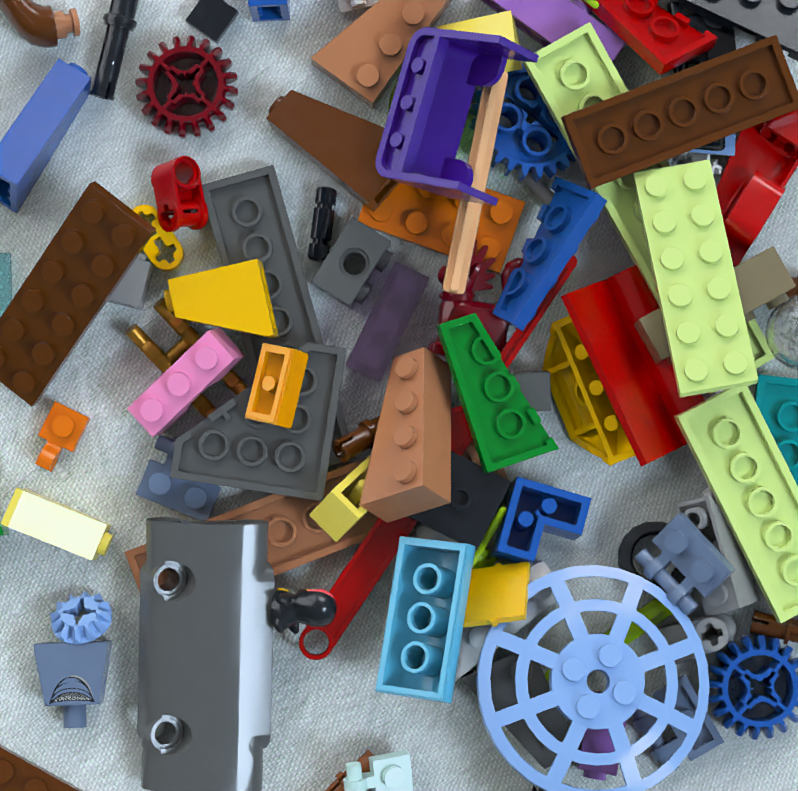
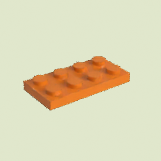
[358,183,525,275]

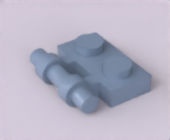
[136,434,222,521]
[635,513,736,615]
[633,674,724,770]

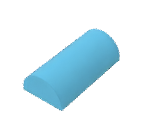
[375,536,476,704]

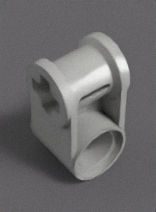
[658,613,737,664]

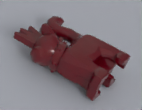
[427,240,524,357]

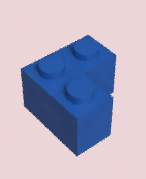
[491,476,592,565]

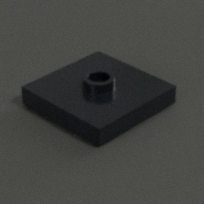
[407,451,511,551]

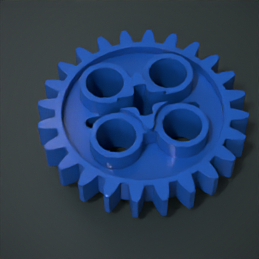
[468,63,576,182]

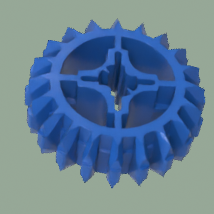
[708,635,798,740]

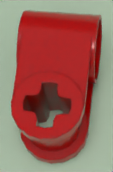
[151,155,208,232]

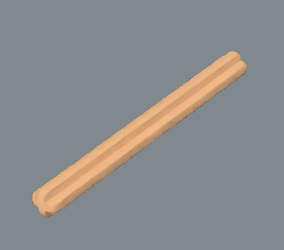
[442,71,508,295]

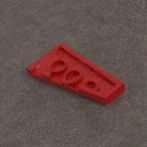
[581,0,718,75]

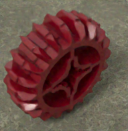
[135,35,239,139]

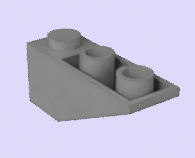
[674,495,759,616]

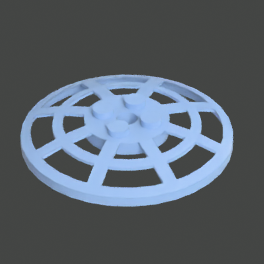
[476,565,710,791]

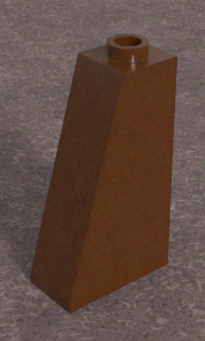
[266,90,399,213]

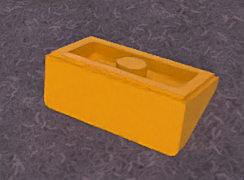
[245,343,308,428]

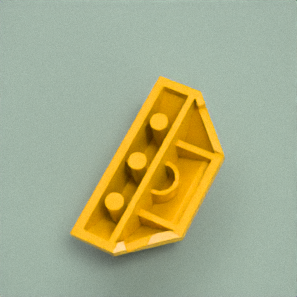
[542,315,636,466]

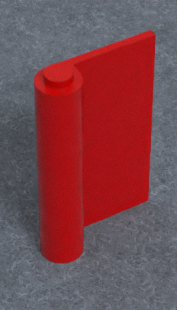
[561,265,705,467]

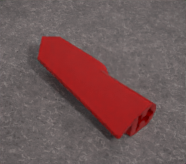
[716,109,798,267]

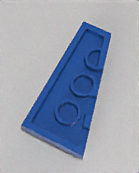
[492,177,607,331]

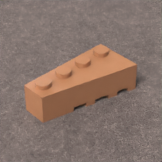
[311,0,452,109]
[359,347,451,523]

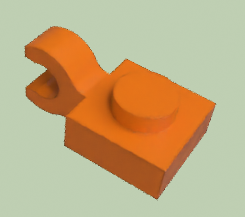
[35,401,90,472]

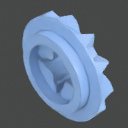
[50,590,112,644]

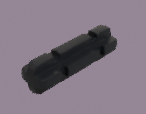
[308,187,337,262]

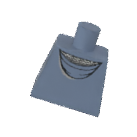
[34,640,112,728]

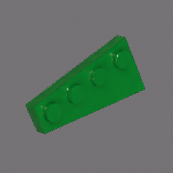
[436,313,559,473]

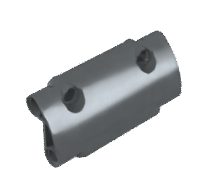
[137,517,275,791]

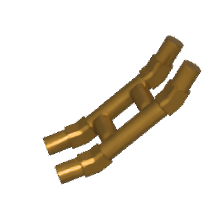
[125,297,249,418]

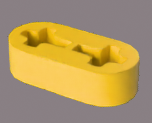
[133,205,184,272]

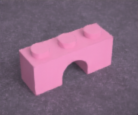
[127,328,245,437]

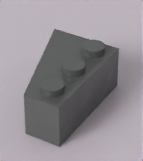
[461,652,578,769]

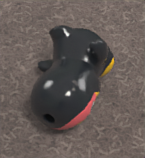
[271,588,337,634]

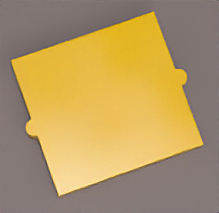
[463,562,531,628]

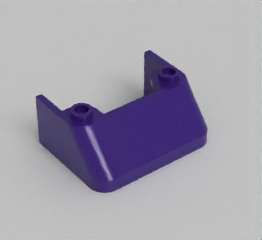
[375,27,539,206]

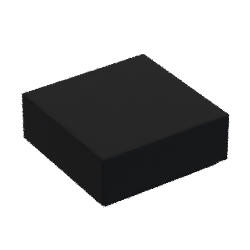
[185,0,239,44]

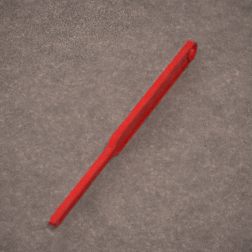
[299,255,577,660]

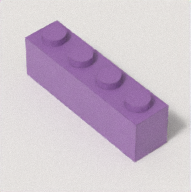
[481,0,626,62]

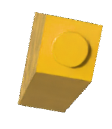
[164,259,279,338]

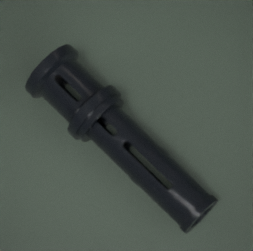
[90,0,139,101]

